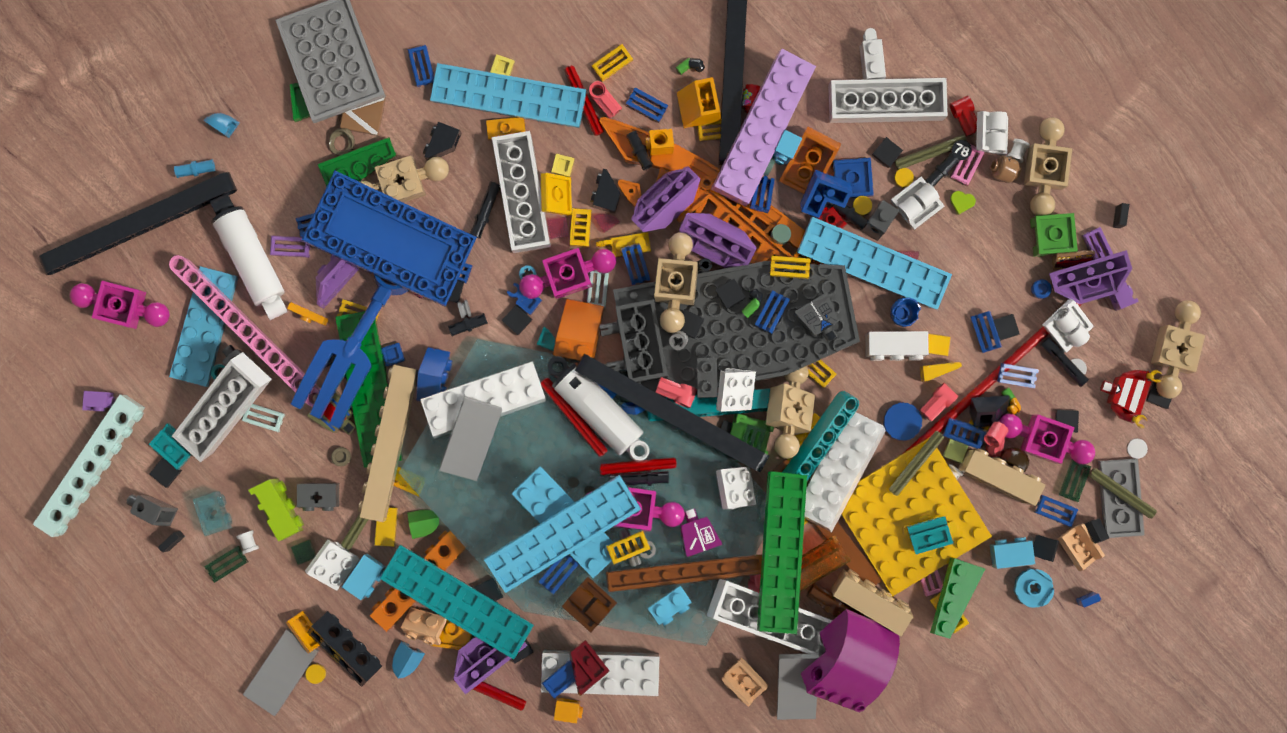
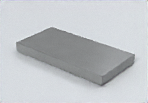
[439,397,502,481]
[1098,459,1144,538]
[243,629,319,716]
[777,654,819,720]

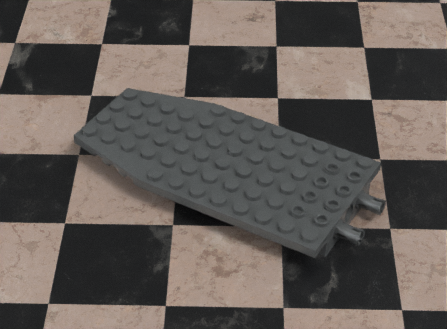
[600,261,860,398]

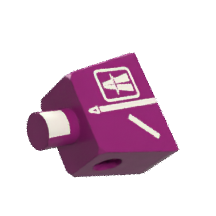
[680,508,722,558]

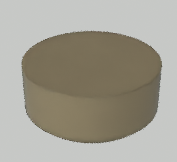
[331,447,351,466]

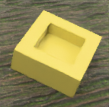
[490,54,515,76]
[551,154,575,177]

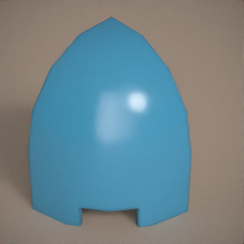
[204,113,240,138]
[392,642,425,679]

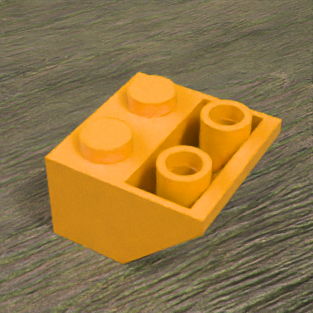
[677,77,721,128]

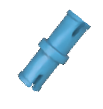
[174,159,216,178]

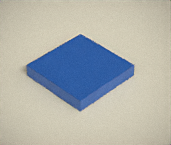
[832,158,874,198]

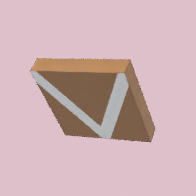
[340,98,385,136]

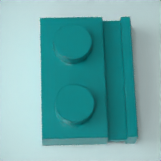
[149,423,192,470]
[907,516,953,554]

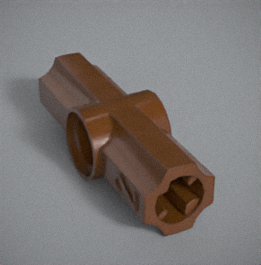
[806,582,864,617]

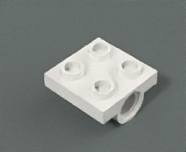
[976,111,1008,155]
[890,176,945,230]
[1042,298,1094,353]
[716,368,756,412]
[716,467,756,510]
[305,540,360,590]

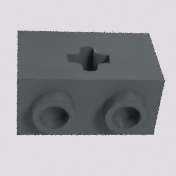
[697,358,718,397]
[297,483,340,511]

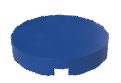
[883,403,922,441]

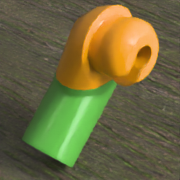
[1001,387,1021,415]

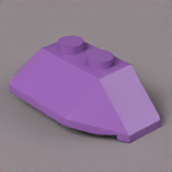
[631,166,700,232]
[679,213,757,268]
[1049,250,1132,304]
[316,255,360,309]
[454,637,528,695]

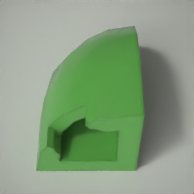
[408,510,439,539]

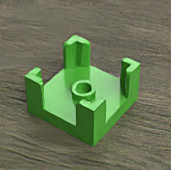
[1030,213,1078,257]
[730,414,774,455]

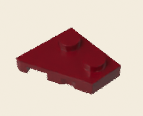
[569,640,610,696]

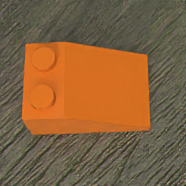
[779,127,841,194]
[553,299,604,360]

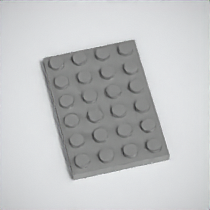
[276,0,386,123]

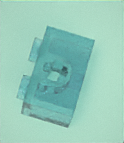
[193,492,232,536]

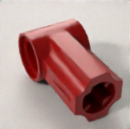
[949,96,977,137]

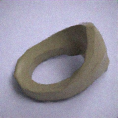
[329,128,355,156]

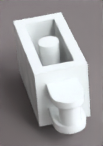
[860,28,886,80]

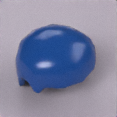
[890,298,921,327]

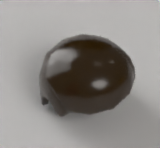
[1000,447,1030,472]

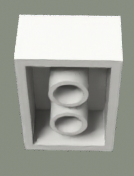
[865,331,929,361]

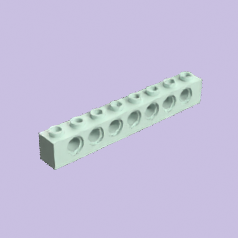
[33,395,145,537]

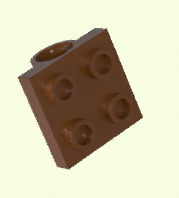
[561,577,617,633]

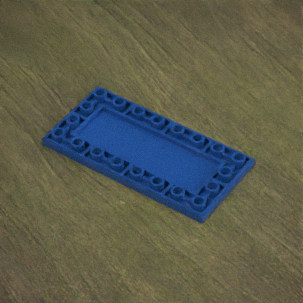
[301,171,477,307]

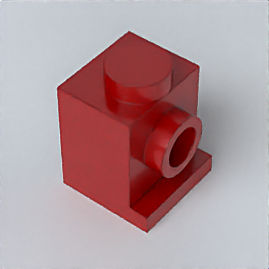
[817,207,847,229]

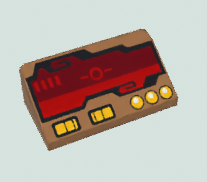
[1052,250,1095,270]

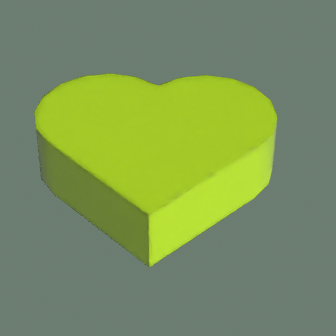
[950,191,976,215]

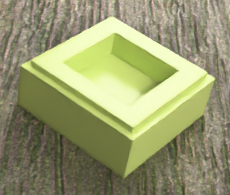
[943,438,968,463]

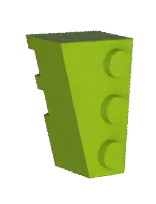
[248,478,304,542]

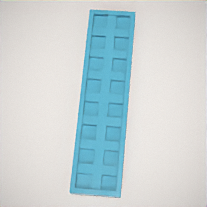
[430,63,587,128]
[797,217,952,310]
[484,475,641,593]

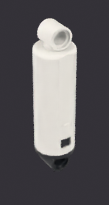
[209,194,288,320]
[548,356,649,462]

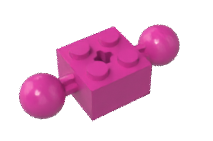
[519,248,616,299]
[70,281,170,329]
[998,414,1096,464]
[585,487,685,532]

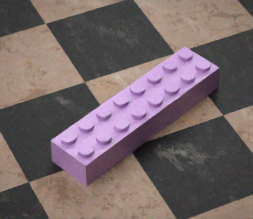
[711,49,816,206]

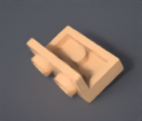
[1058,524,1105,571]
[401,607,447,646]
[722,657,769,707]

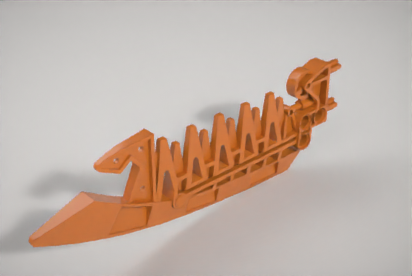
[599,117,823,268]

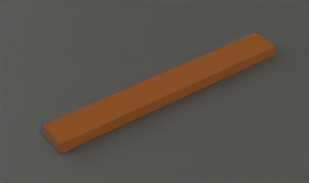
[773,459,882,586]
[606,554,762,592]

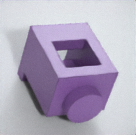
[1109,282,1139,311]
[82,391,115,411]

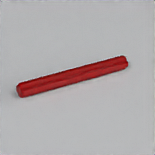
[540,378,608,457]

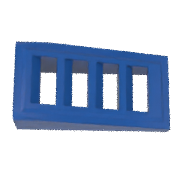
[943,418,988,449]

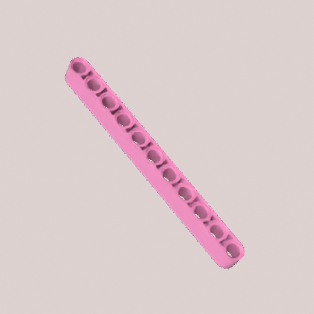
[169,255,320,407]

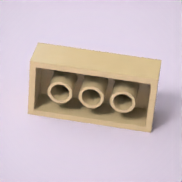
[958,448,1046,506]
[831,569,914,636]

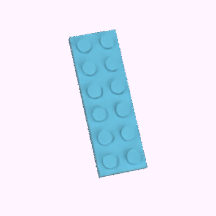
[169,266,239,387]
[511,466,620,578]

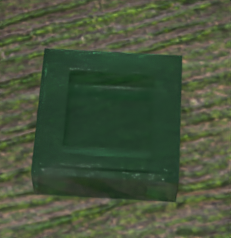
[291,540,316,565]

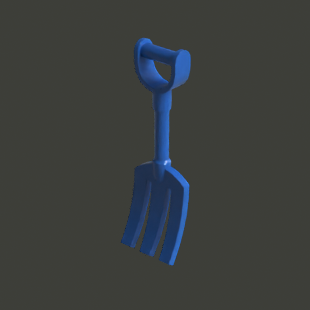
[291,274,409,429]

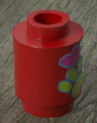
[741,84,760,113]

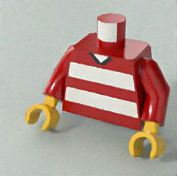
[1100,370,1162,429]

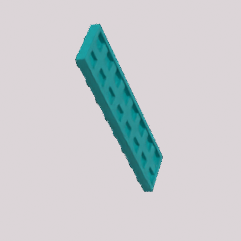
[380,545,534,660]

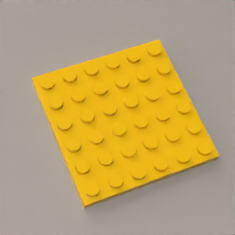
[842,437,992,597]

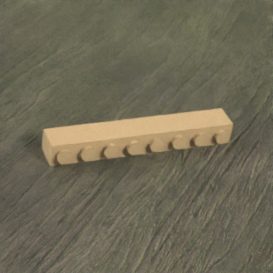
[358,365,419,522]

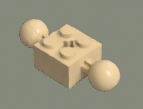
[1024,117,1072,216]
[359,156,449,203]
[654,232,698,333]
[1151,300,1205,399]
[766,366,815,459]

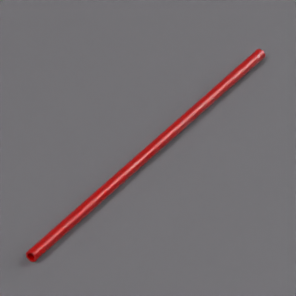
[901,303,1082,455]

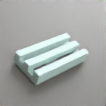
[587,270,609,308]
[241,404,285,432]

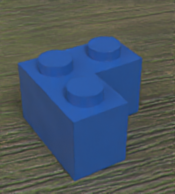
[800,170,853,218]
[416,347,453,401]

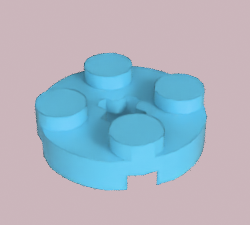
[1013,569,1054,608]

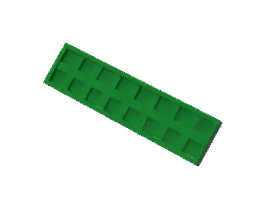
[335,311,403,468]
[757,471,807,634]

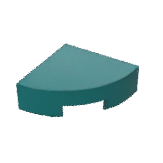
[536,327,556,352]

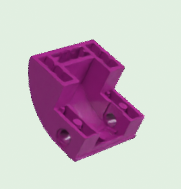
[801,609,900,713]

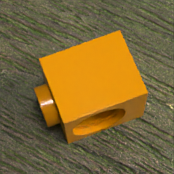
[645,129,674,156]
[554,698,583,724]

